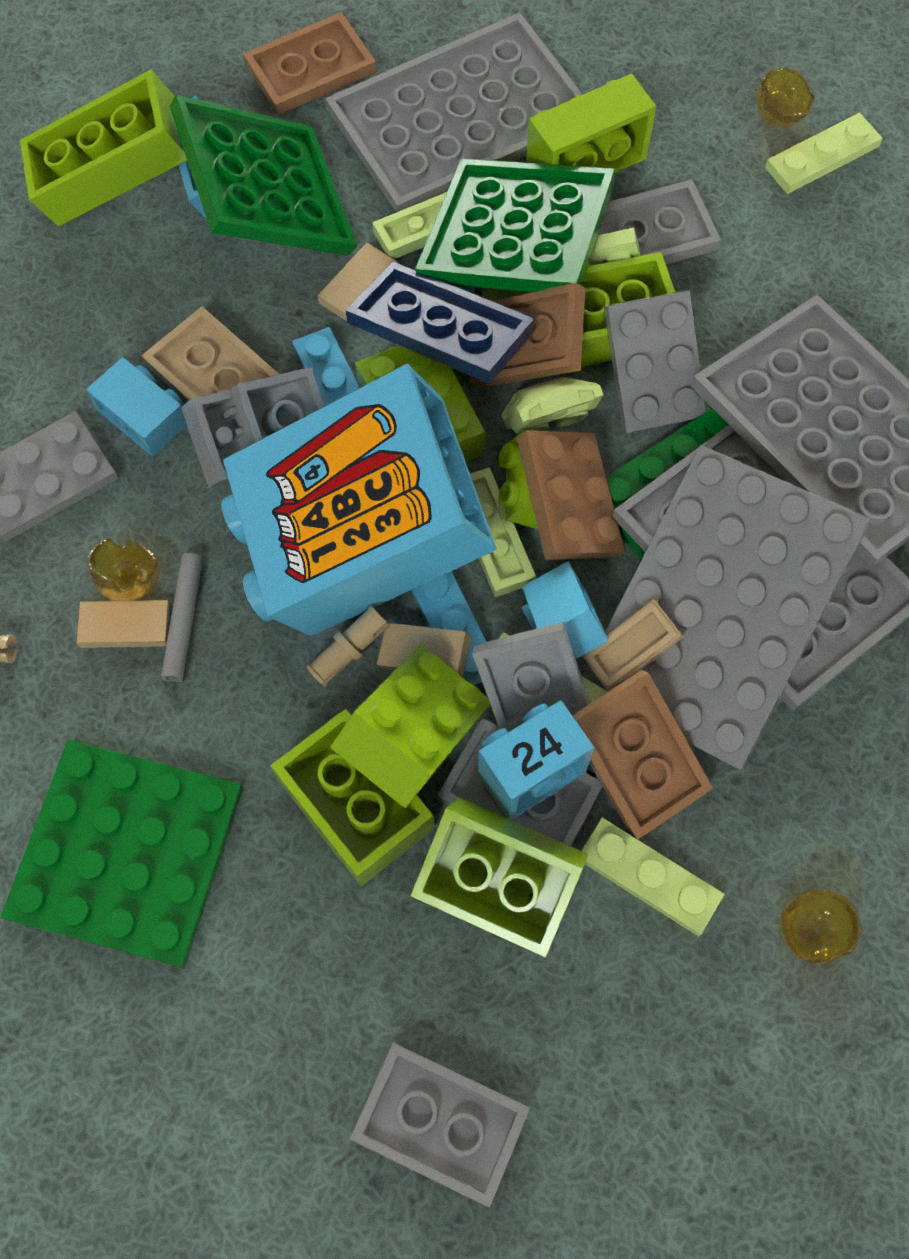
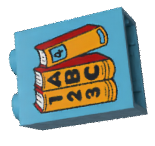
[221,364,497,636]

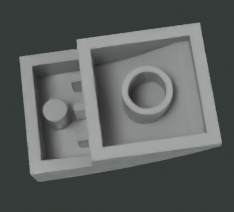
[181,367,325,488]

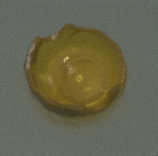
[755,68,815,128]
[86,538,160,601]
[778,889,862,964]

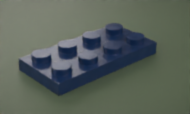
[346,261,534,384]

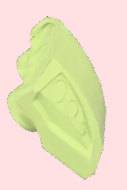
[501,377,604,435]

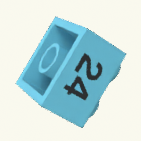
[478,700,594,820]

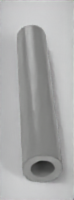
[161,553,203,682]

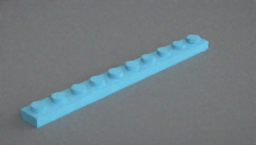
[292,327,486,688]

